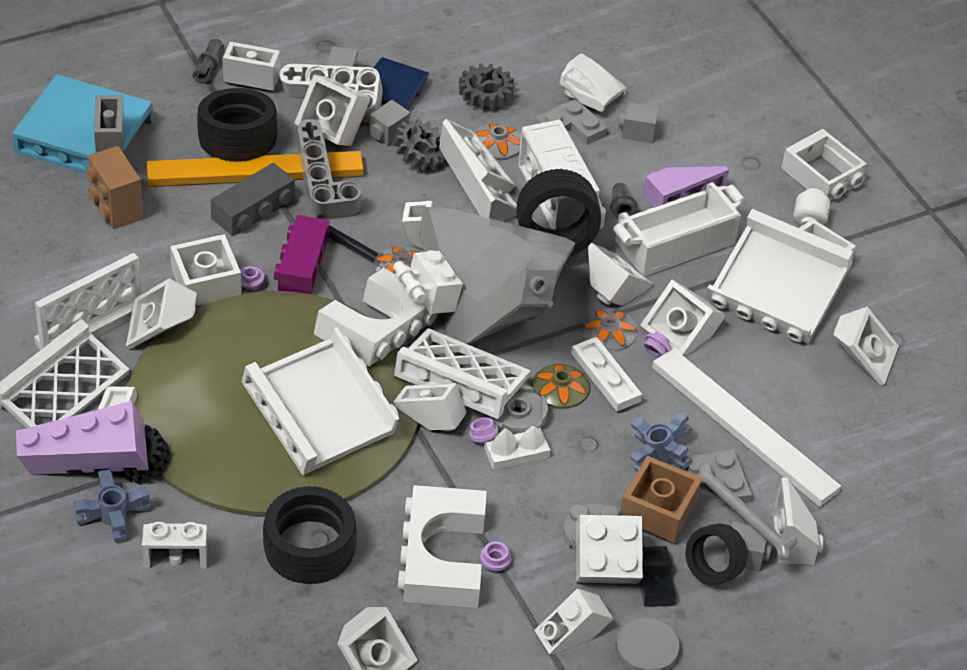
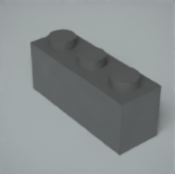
[210,163,295,236]

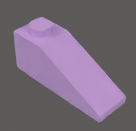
[643,166,729,208]

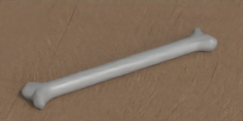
[696,463,797,560]

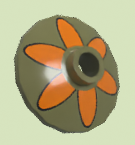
[532,364,590,409]

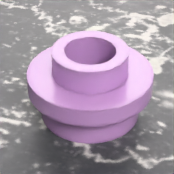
[240,266,264,292]
[643,332,671,357]
[469,418,499,444]
[480,541,511,571]

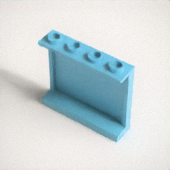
[12,74,153,174]

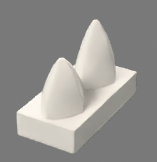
[484,426,550,470]

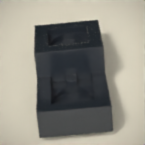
[640,546,676,606]

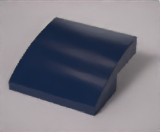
[367,57,429,111]

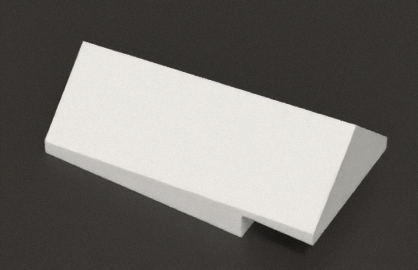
[439,119,517,222]

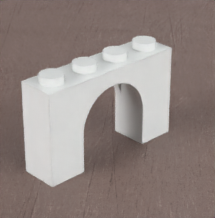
[313,268,438,366]
[398,485,487,608]

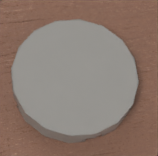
[615,618,680,670]

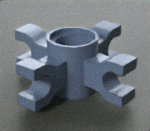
[630,411,692,472]
[74,469,151,542]

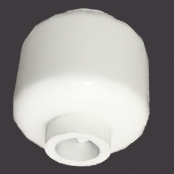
[793,188,831,226]

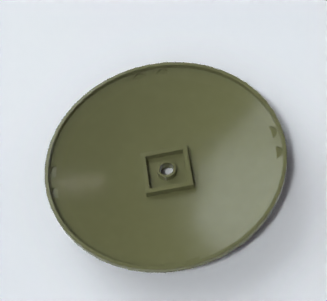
[128,291,418,517]

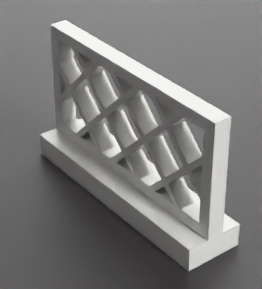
[34,253,141,350]
[0,319,130,428]
[394,328,531,419]

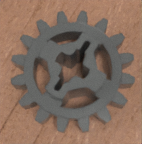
[459,63,515,109]
[393,118,445,171]

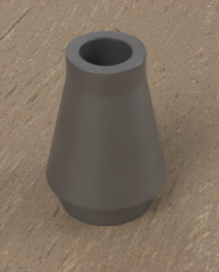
[610,183,637,218]

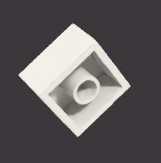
[294,75,371,146]
[170,234,242,306]
[576,515,642,584]

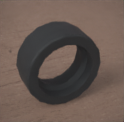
[685,523,748,585]

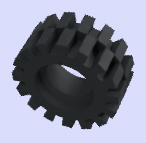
[119,424,170,484]

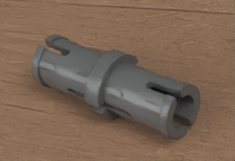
[193,39,224,84]

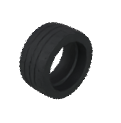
[197,88,277,161]
[516,168,601,256]
[263,486,357,584]

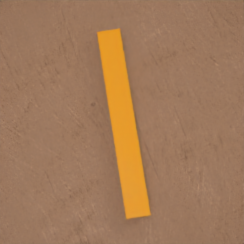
[147,151,363,186]

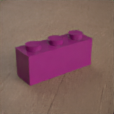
[274,215,329,294]

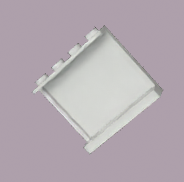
[707,209,853,344]
[242,327,399,475]

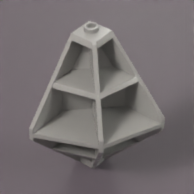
[419,207,575,345]

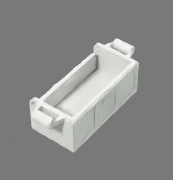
[518,119,606,229]
[613,182,746,277]

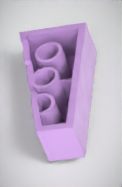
[16,401,148,475]

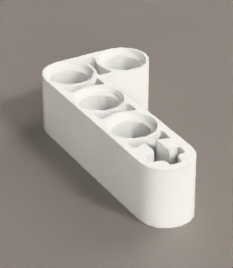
[280,64,383,123]

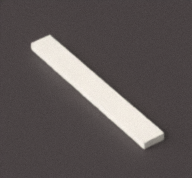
[652,348,841,507]

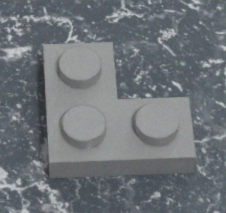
[534,99,608,145]
[676,449,752,507]

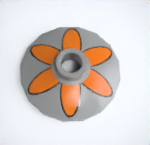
[475,122,521,160]

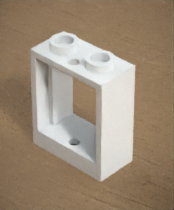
[781,129,867,201]

